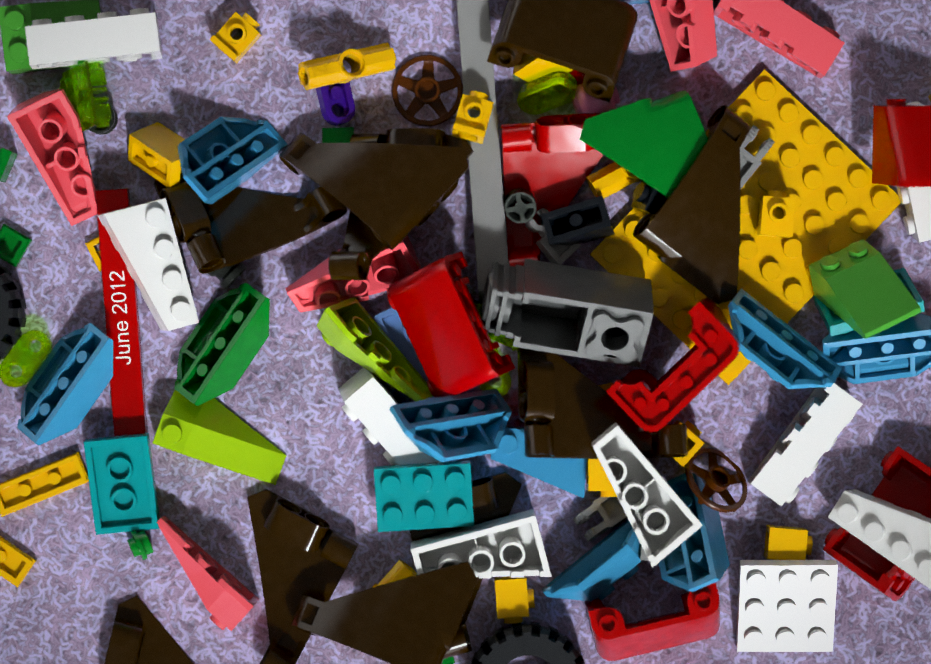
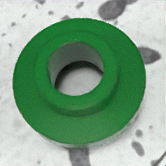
[127,530,154,560]

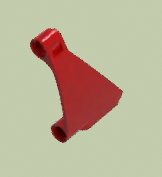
[501,112,605,267]

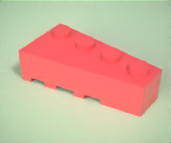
[649,0,717,72]
[714,0,844,79]

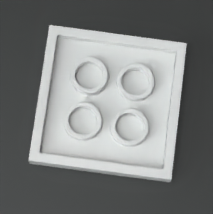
[736,560,838,652]

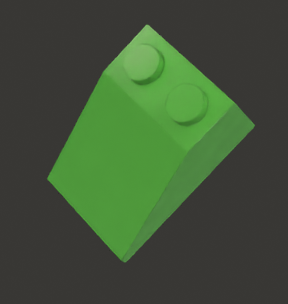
[0,0,107,75]
[809,239,921,339]

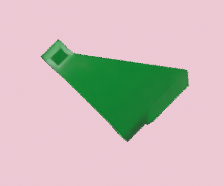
[579,90,708,198]

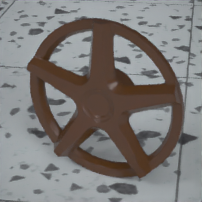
[392,55,463,126]
[684,448,747,512]

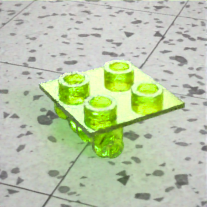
[60,61,112,132]

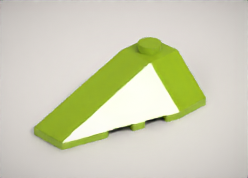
[316,297,433,401]
[152,390,287,485]

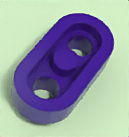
[316,69,355,126]

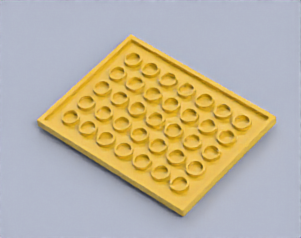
[589,69,901,385]

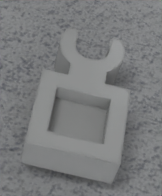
[525,208,581,264]

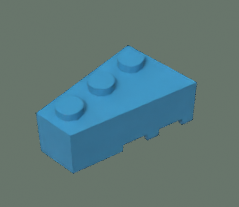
[490,426,587,498]

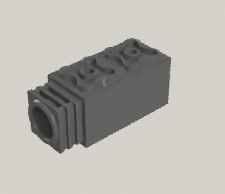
[480,259,654,367]

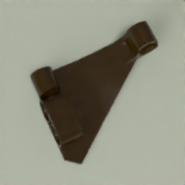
[247,489,359,664]

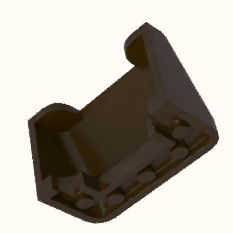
[487,0,638,103]

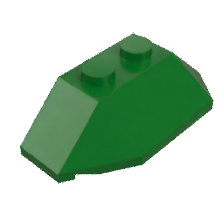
[174,283,270,406]

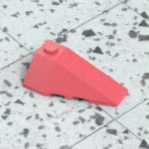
[7,88,97,226]
[286,235,422,312]
[157,515,259,631]

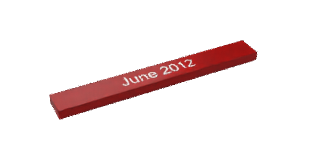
[96,188,147,436]

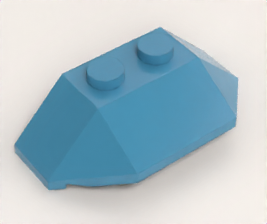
[177,116,288,205]
[728,288,843,389]
[822,313,931,384]
[17,323,113,445]
[389,388,512,462]
[659,473,730,592]
[542,519,642,602]

